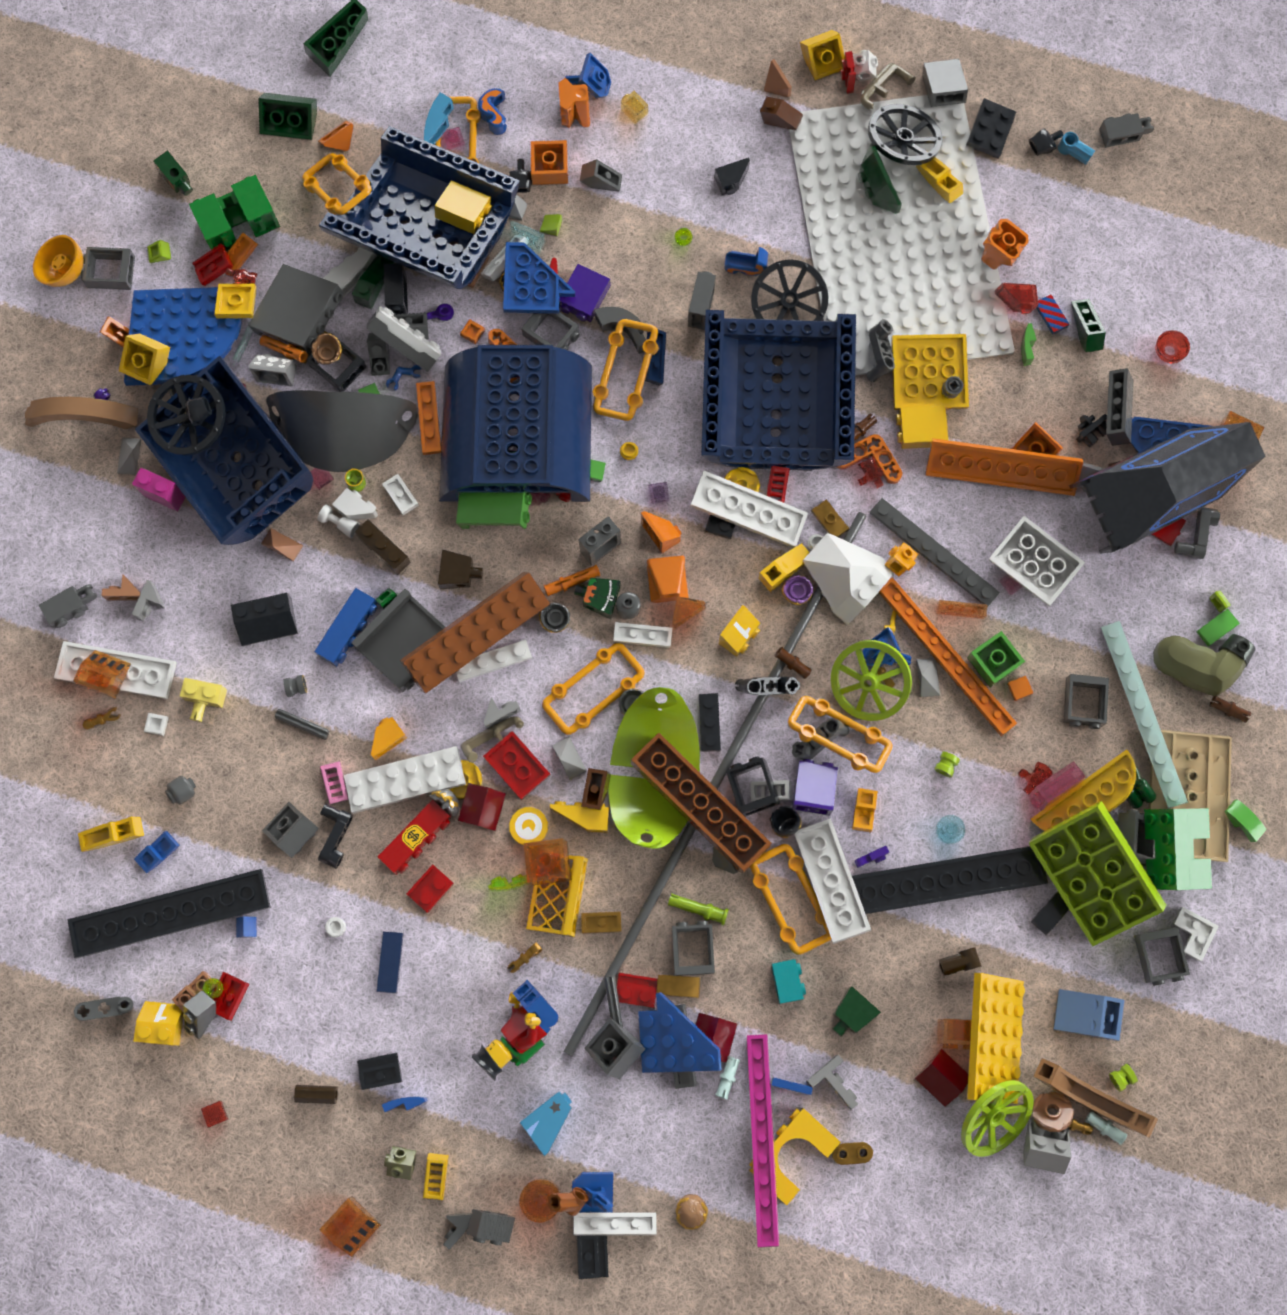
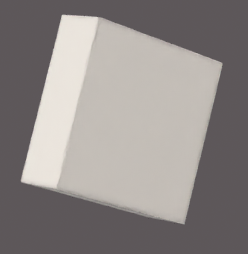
[144,713,169,736]

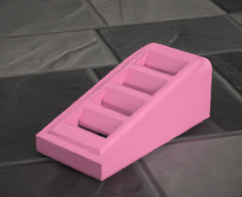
[320,761,349,804]

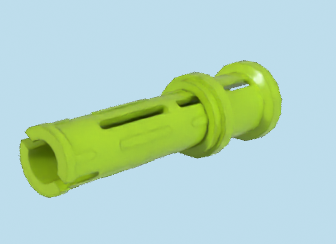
[668,893,729,926]

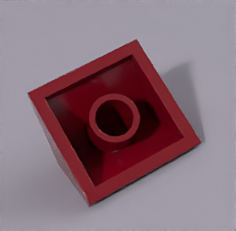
[458,783,506,831]
[696,1013,737,1063]
[915,1049,969,1107]

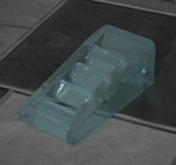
[510,221,545,253]

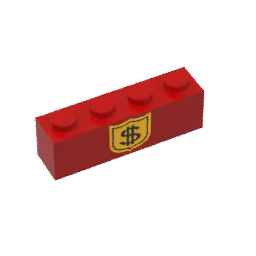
[377,799,451,875]

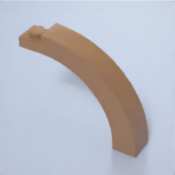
[25,397,139,429]
[1033,1058,1158,1138]

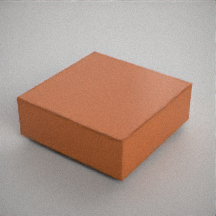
[460,319,485,345]
[1007,676,1034,701]

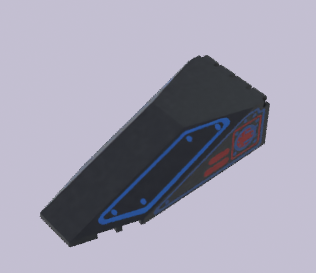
[1069,422,1266,554]

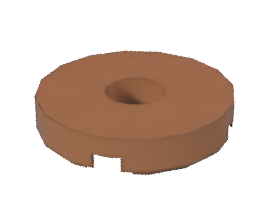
[1032,1092,1074,1132]

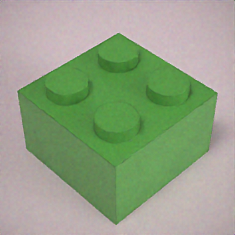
[967,631,1025,688]

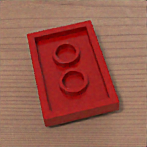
[483,731,551,800]

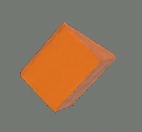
[1011,422,1063,455]

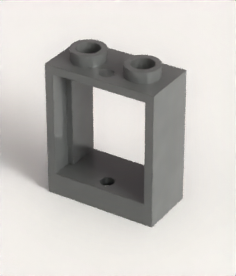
[81,247,135,290]
[688,271,716,330]
[521,312,580,350]
[578,516,621,566]
[1063,674,1109,729]
[1118,809,1155,866]
[672,921,715,976]
[1134,927,1190,986]

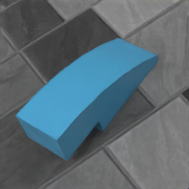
[424,92,454,145]

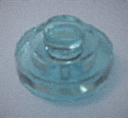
[936,815,966,844]

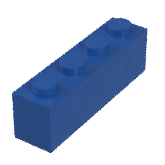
[314,588,378,667]

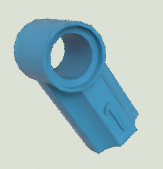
[1058,132,1095,165]

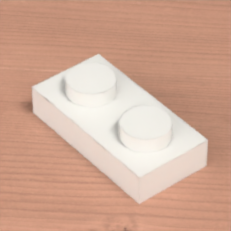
[382,474,419,515]

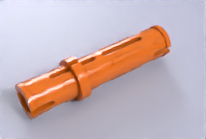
[259,335,308,363]
[543,565,601,597]

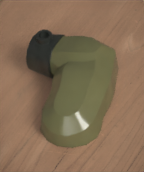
[1153,634,1256,696]

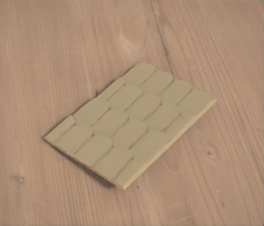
[1149,730,1232,862]

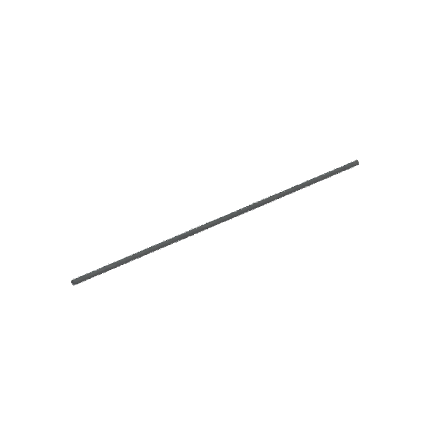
[563,512,867,1056]

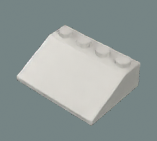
[988,516,1085,607]

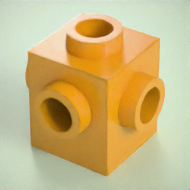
[884,542,918,577]

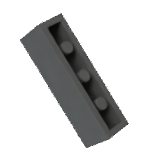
[1106,368,1134,446]

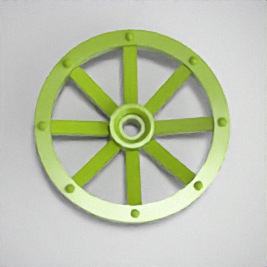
[830,640,912,721]
[961,1080,1034,1157]

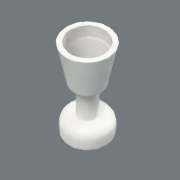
[317,504,360,539]

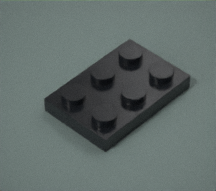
[966,98,1016,159]

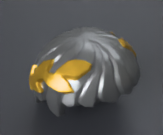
[430,789,459,817]

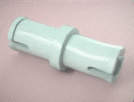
[715,1056,740,1100]
[1085,1110,1128,1145]

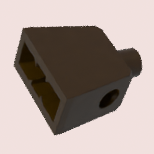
[438,550,483,589]

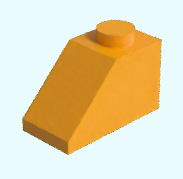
[371,717,407,760]

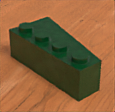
[303,0,368,77]

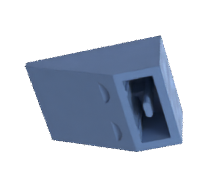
[1053,989,1125,1041]

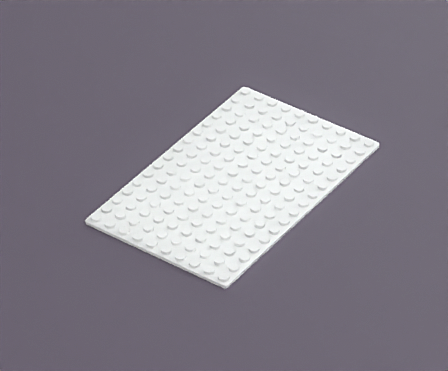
[789,95,1014,376]

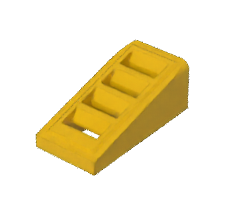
[423,1153,449,1200]

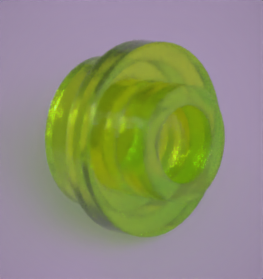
[675,228,693,246]
[203,978,223,999]

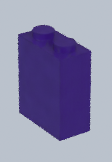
[559,264,611,322]

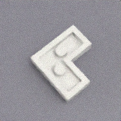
[1172,907,1219,962]

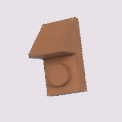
[101,574,141,601]

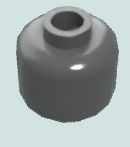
[616,592,641,619]
[165,776,196,805]

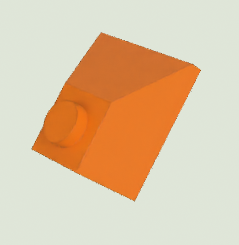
[641,511,682,553]

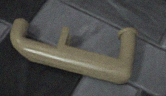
[860,63,916,110]
[461,716,524,763]

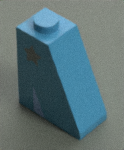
[520,1091,572,1156]

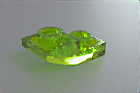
[488,874,531,892]

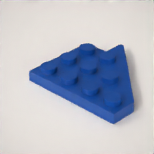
[503,242,575,314]
[1131,417,1211,453]
[638,992,722,1073]

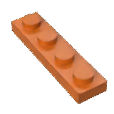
[416,381,441,455]

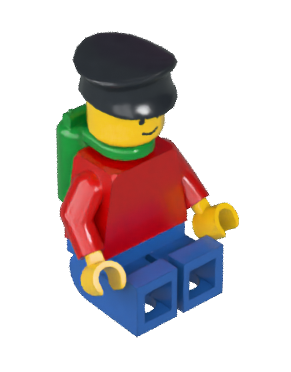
[472,980,558,1081]

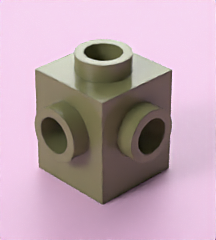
[384,1146,416,1180]

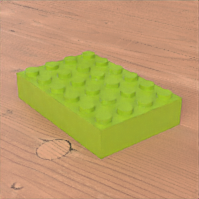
[1029,801,1166,947]

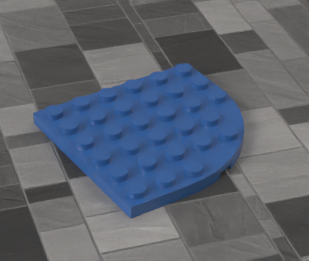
[124,287,242,386]

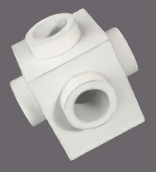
[853,50,878,81]

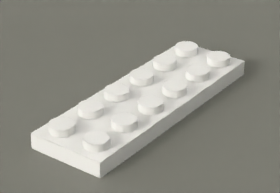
[690,471,808,548]
[54,641,177,699]
[344,746,466,814]
[795,818,871,944]

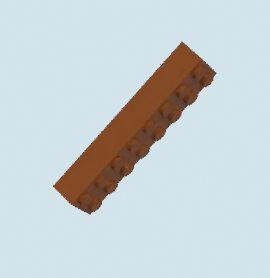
[400,572,550,694]
[631,733,772,875]

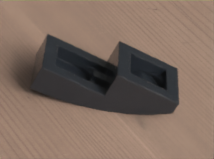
[1031,891,1069,935]

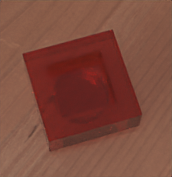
[201,1100,229,1128]

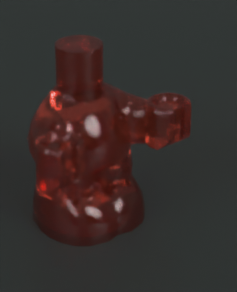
[225,268,258,284]
[858,456,885,488]
[1018,761,1053,795]

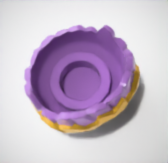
[782,575,813,605]

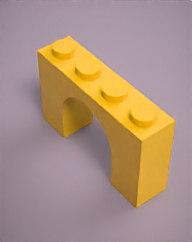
[749,1108,841,1205]

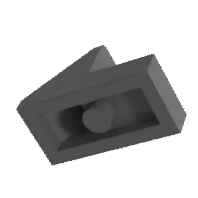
[443,1213,472,1250]

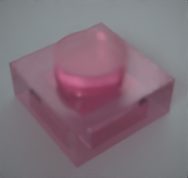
[443,127,465,150]
[310,468,334,490]

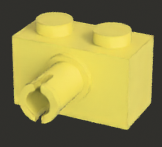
[180,678,227,722]

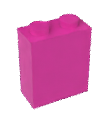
[132,468,186,512]

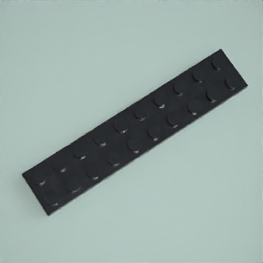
[852,846,1048,914]
[67,869,271,959]

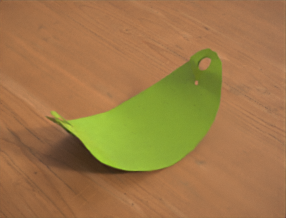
[608,687,700,849]

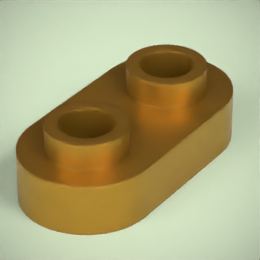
[832,1142,873,1165]

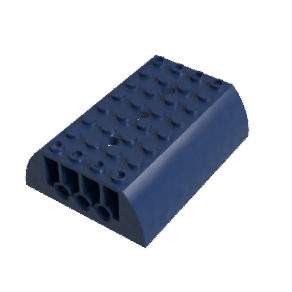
[135,356,313,545]

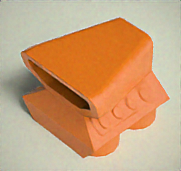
[558,78,590,128]
[981,219,1029,270]
[647,556,689,603]

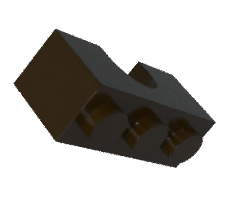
[355,519,411,576]

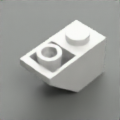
[332,488,378,521]

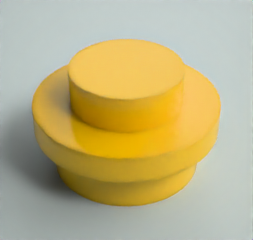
[620,442,639,460]

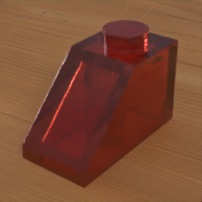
[995,283,1039,314]

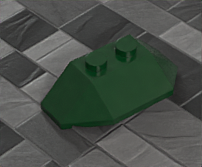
[858,143,902,214]

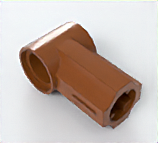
[548,1187,589,1216]

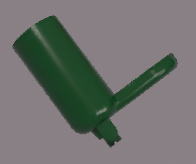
[1126,767,1156,809]

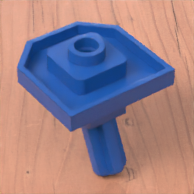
[565,53,611,99]
[862,627,912,669]
[572,1172,613,1213]

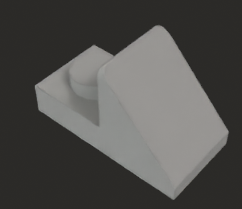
[132,580,165,621]
[484,697,521,729]

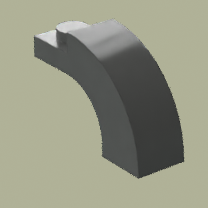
[594,307,646,354]

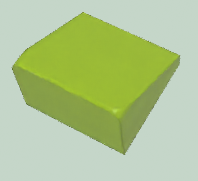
[540,214,562,236]
[147,240,171,263]
[1209,590,1231,613]

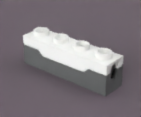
[366,306,441,372]

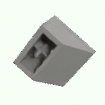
[1023,1119,1071,1174]

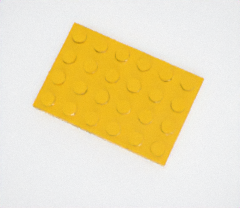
[967,973,1025,1104]

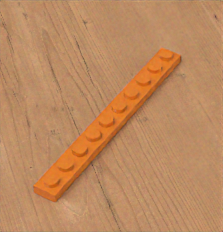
[879,577,1017,736]

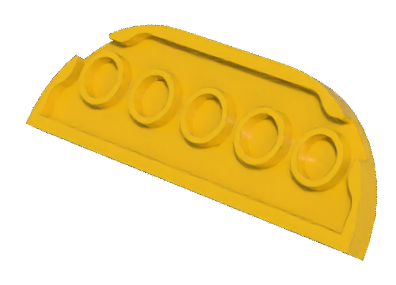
[1031,749,1136,831]

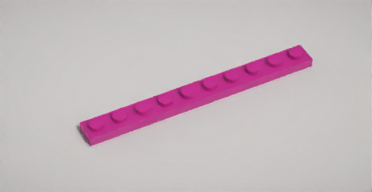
[747,1034,779,1248]

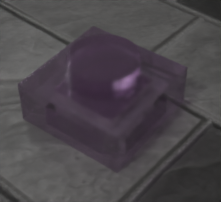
[648,482,670,504]

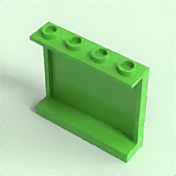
[456,451,532,529]

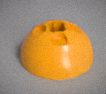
[33,235,84,287]

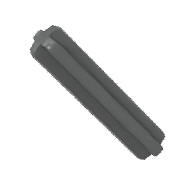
[275,709,330,740]
[604,975,623,1027]

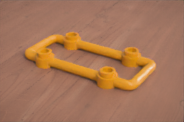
[435,96,481,163]
[302,153,372,215]
[593,319,659,421]
[542,643,645,735]
[788,696,893,773]
[750,844,832,955]

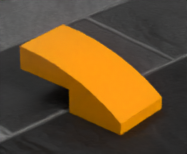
[852,788,878,833]

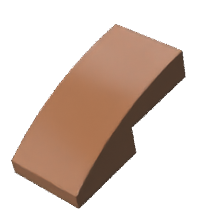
[172,971,217,1013]

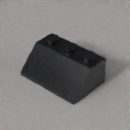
[231,593,298,646]

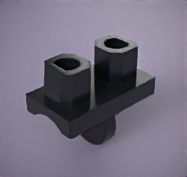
[1076,414,1107,447]

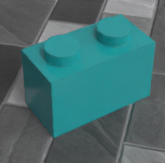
[771,959,806,1004]

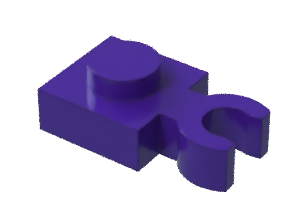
[854,846,890,868]

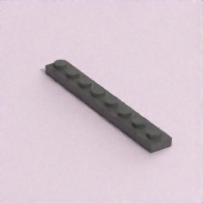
[870,498,1000,608]

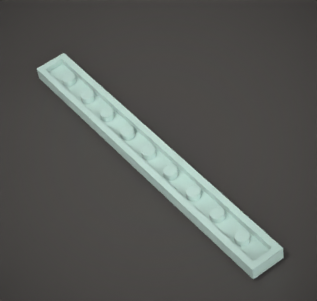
[1101,621,1188,809]

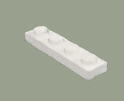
[456,640,532,682]
[573,1213,657,1236]

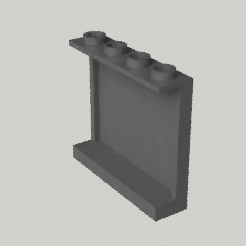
[248,264,344,355]
[351,589,445,692]

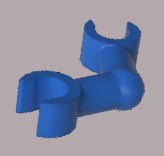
[386,365,421,391]

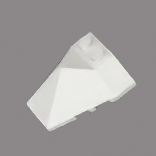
[803,533,893,625]

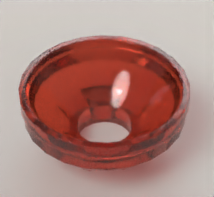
[1155,330,1190,364]

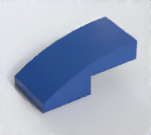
[134,831,180,873]
[382,1097,428,1112]

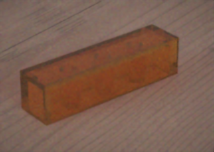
[937,600,987,619]

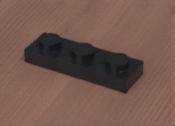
[699,693,721,752]

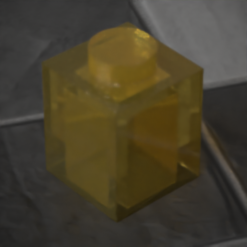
[621,90,648,124]

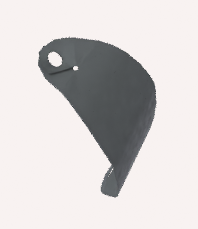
[266,390,418,472]

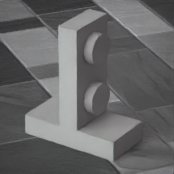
[806,1055,858,1109]

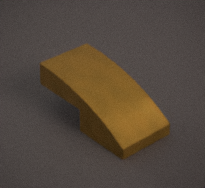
[657,975,700,998]

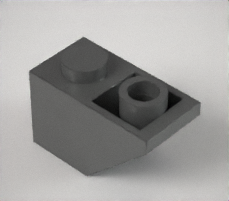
[367,333,390,376]
[183,991,216,1039]

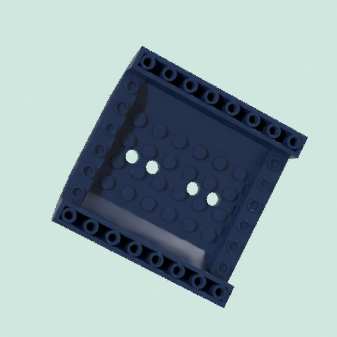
[319,126,520,289]
[701,310,856,471]
[439,345,592,502]

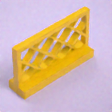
[526,851,588,937]

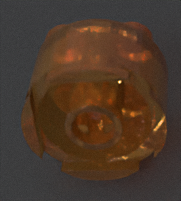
[519,1178,561,1223]

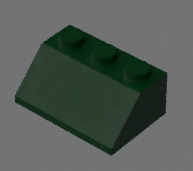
[258,92,317,140]

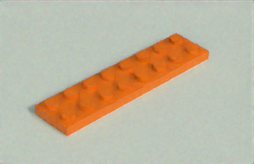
[925,438,1083,496]

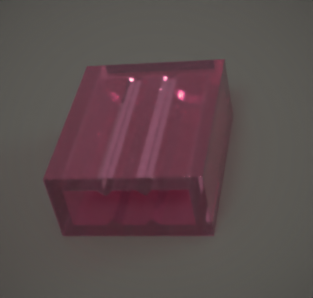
[1030,761,1086,811]

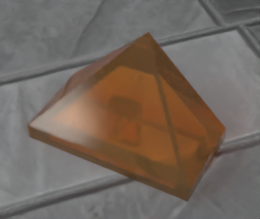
[672,596,706,630]

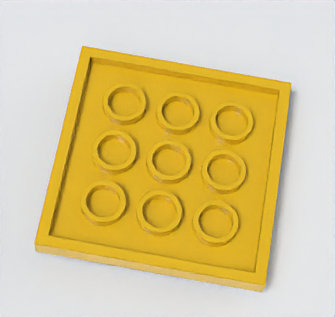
[891,334,969,410]

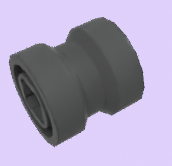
[941,376,963,399]
[283,675,307,697]

